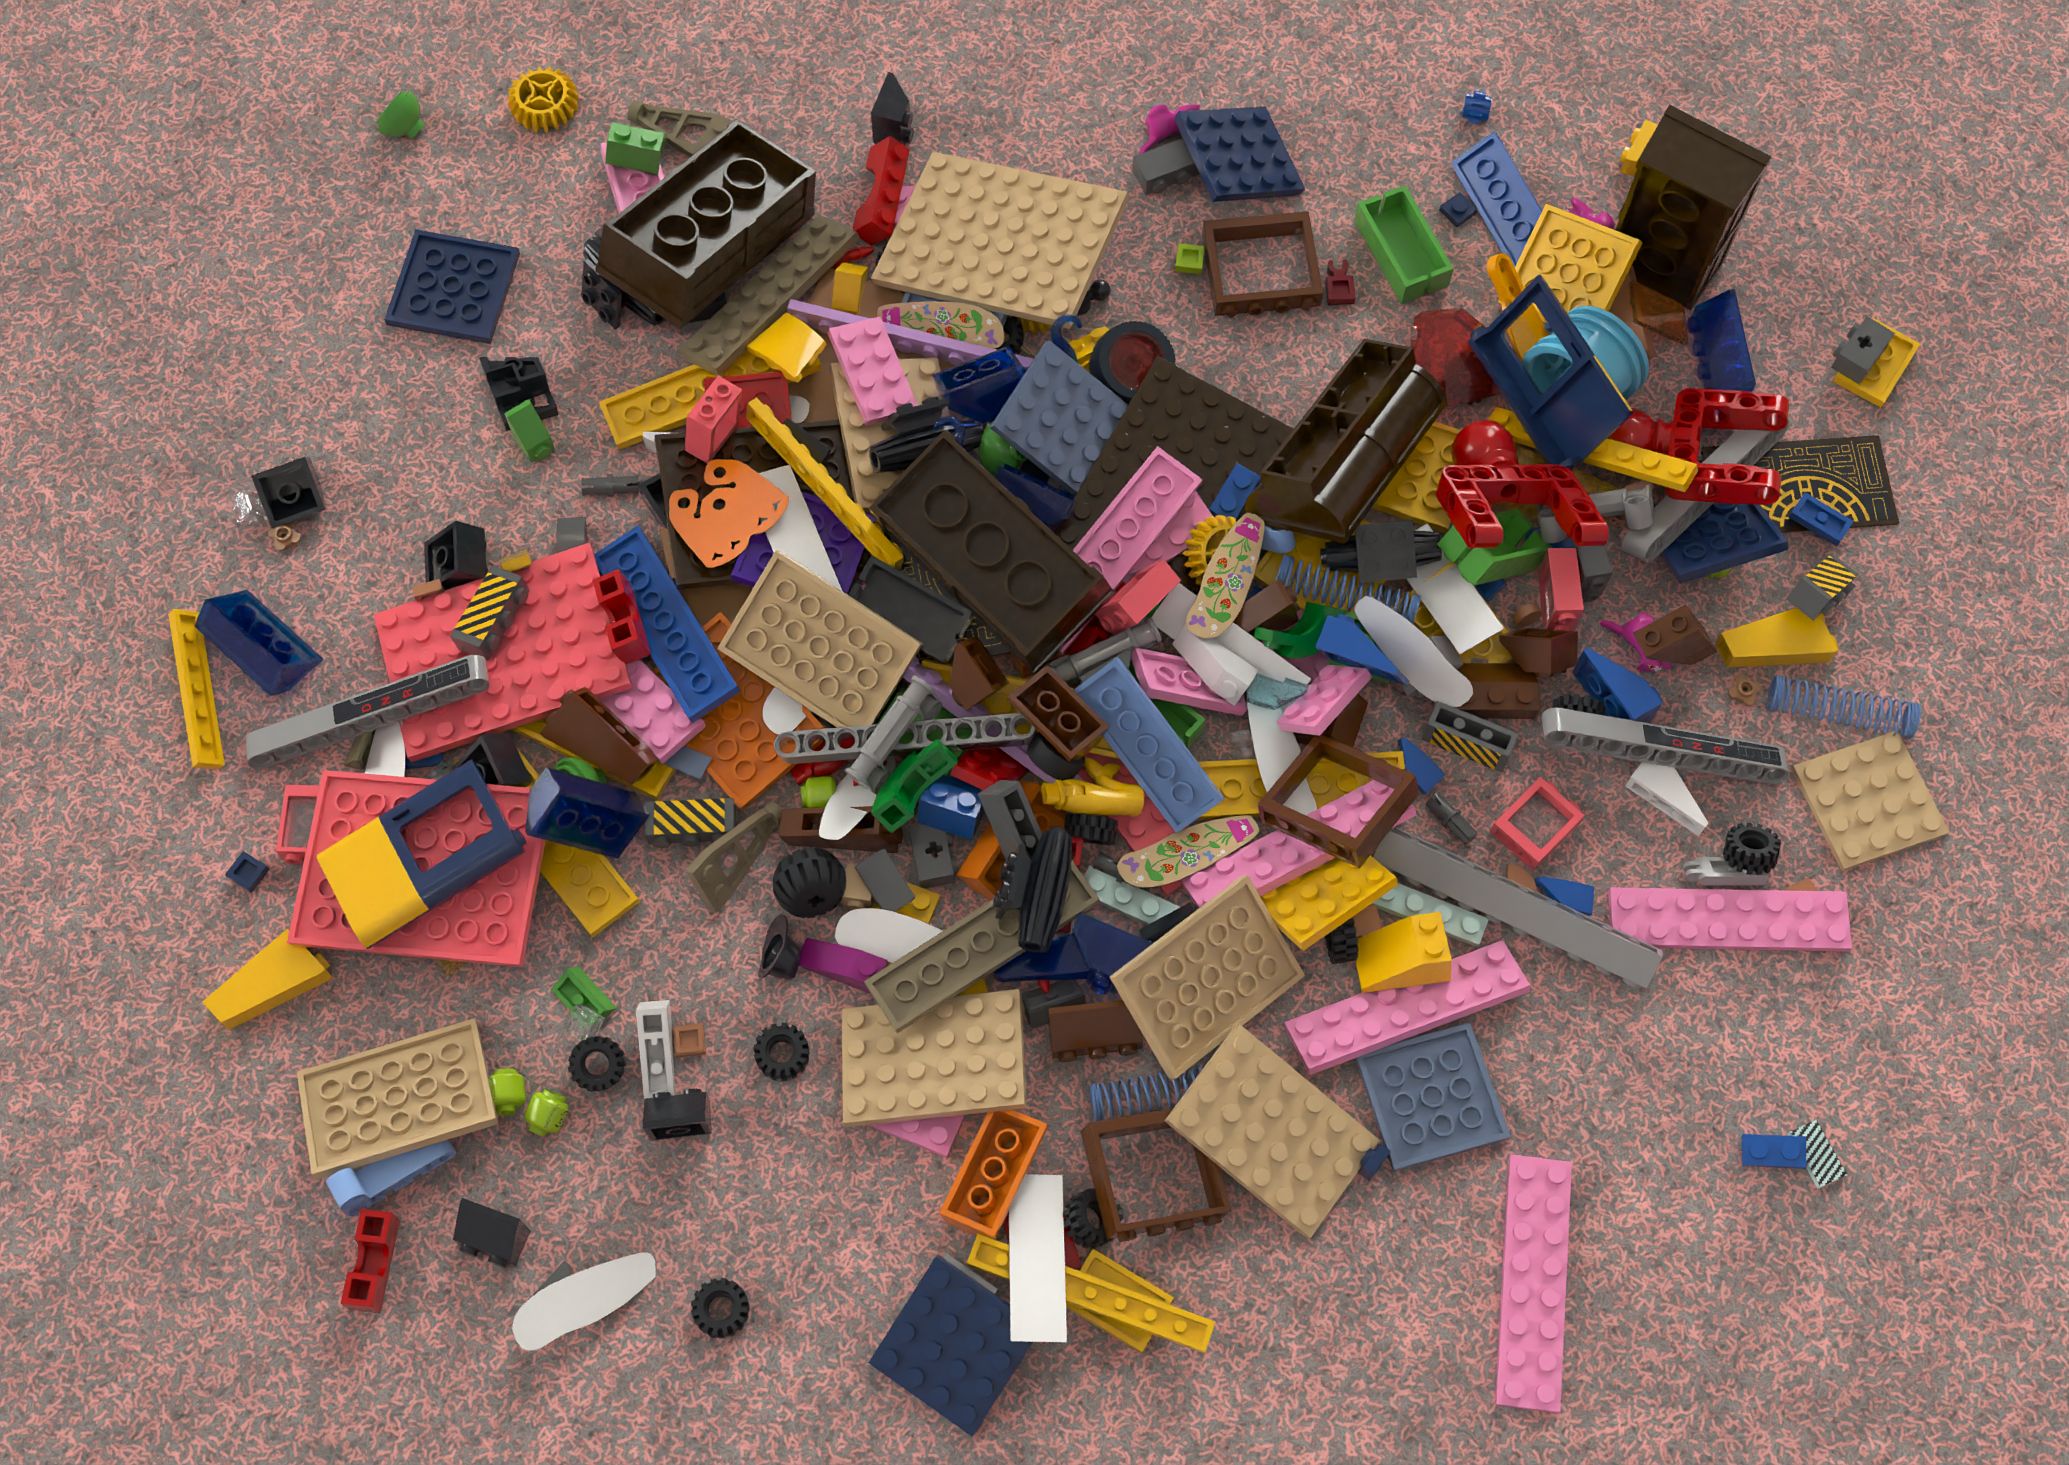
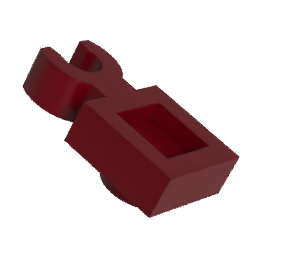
[1325,260,1356,305]

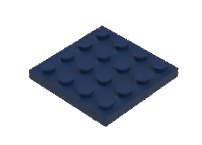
[1174,106,1305,202]
[384,229,520,344]
[1654,503,1788,584]
[868,1255,1033,1436]

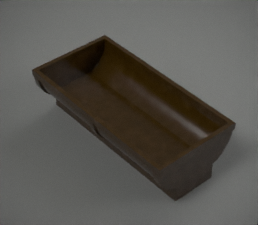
[1245,339,1448,544]

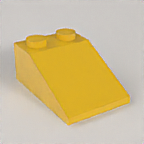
[1355,912,1452,993]

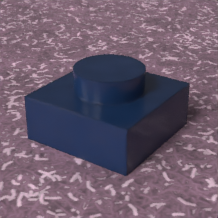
[1439,192,1478,228]
[225,851,270,893]
[1359,1144,1391,1181]

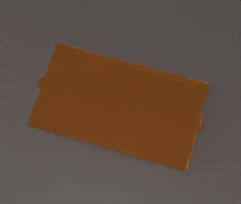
[1629,281,1689,345]

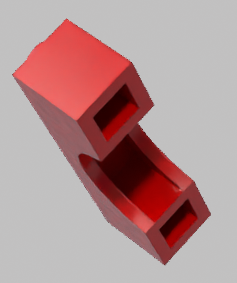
[852,136,910,246]

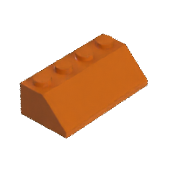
[956,781,1068,901]
[939,1110,1049,1238]

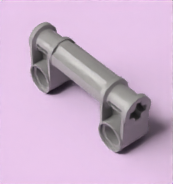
[1537,484,1654,543]
[1046,617,1162,686]
[845,675,942,795]

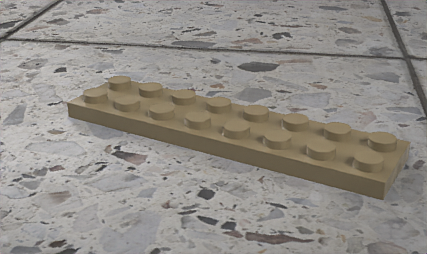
[678,215,860,376]
[864,859,1100,1033]

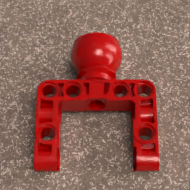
[1611,388,1789,505]
[1435,419,1609,548]

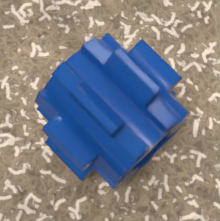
[1462,90,1492,125]

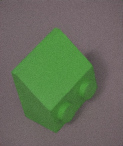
[605,122,667,174]

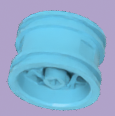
[1521,306,1649,400]

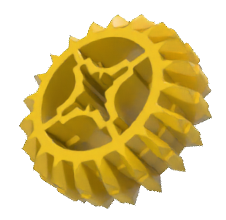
[507,66,579,133]
[1182,515,1236,585]

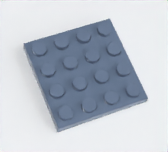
[990,340,1128,496]
[1355,1022,1511,1172]

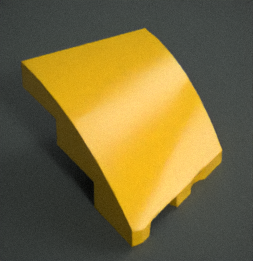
[746,313,827,383]

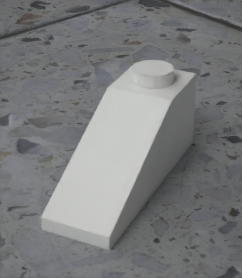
[1172,624,1259,706]
[1626,762,1708,836]
[636,1000,675,1100]

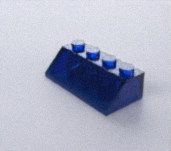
[1687,289,1756,392]
[194,590,323,696]
[525,767,650,859]

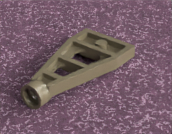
[627,100,733,157]
[685,801,782,913]

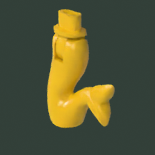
[1041,758,1144,817]

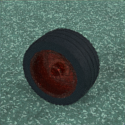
[1089,321,1176,405]

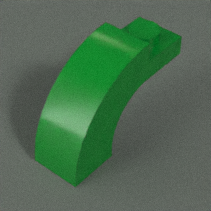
[1254,602,1346,659]
[872,739,958,833]

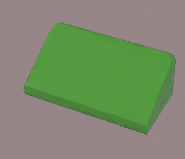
[551,966,617,1032]

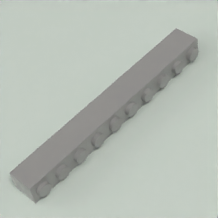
[1373,827,1663,989]

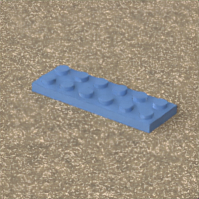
[1073,657,1224,834]

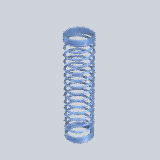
[1276,554,1421,624]
[1767,675,1921,739]
[1089,1066,1202,1121]

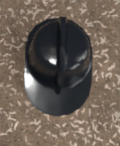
[758,914,801,980]

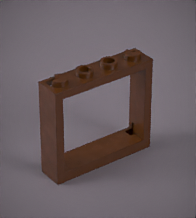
[1202,211,1323,318]
[1257,734,1419,868]
[1080,1108,1231,1242]

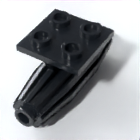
[581,236,666,330]
[869,397,984,473]
[1320,520,1442,583]
[993,827,1072,953]

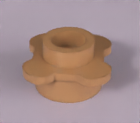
[268,522,301,551]
[1728,674,1762,706]

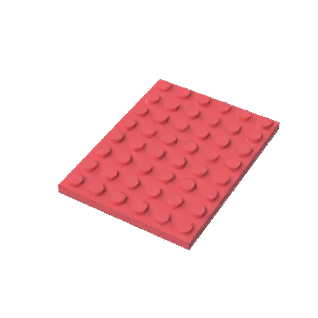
[374,542,633,763]
[287,770,554,967]

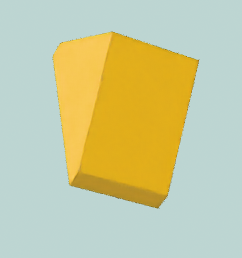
[831,263,869,315]

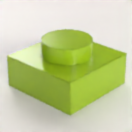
[1175,243,1205,275]

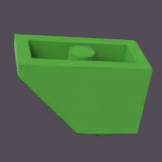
[505,399,555,463]

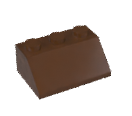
[1454,663,1540,719]
[1007,665,1109,762]
[1048,1000,1143,1062]

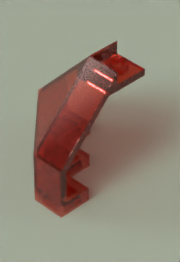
[1410,308,1520,407]

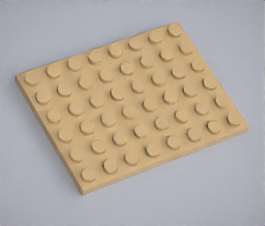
[871,152,1129,329]

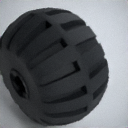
[773,847,846,918]

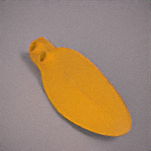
[1486,253,1549,362]

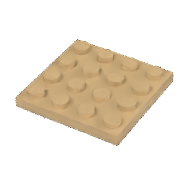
[1791,731,1950,871]

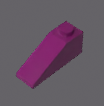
[799,938,888,994]

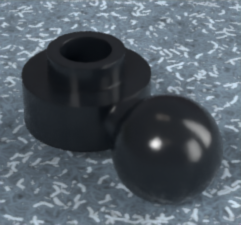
[1077,280,1111,316]

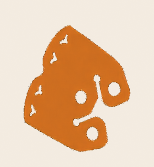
[669,459,789,568]

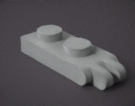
[1682,857,1768,886]

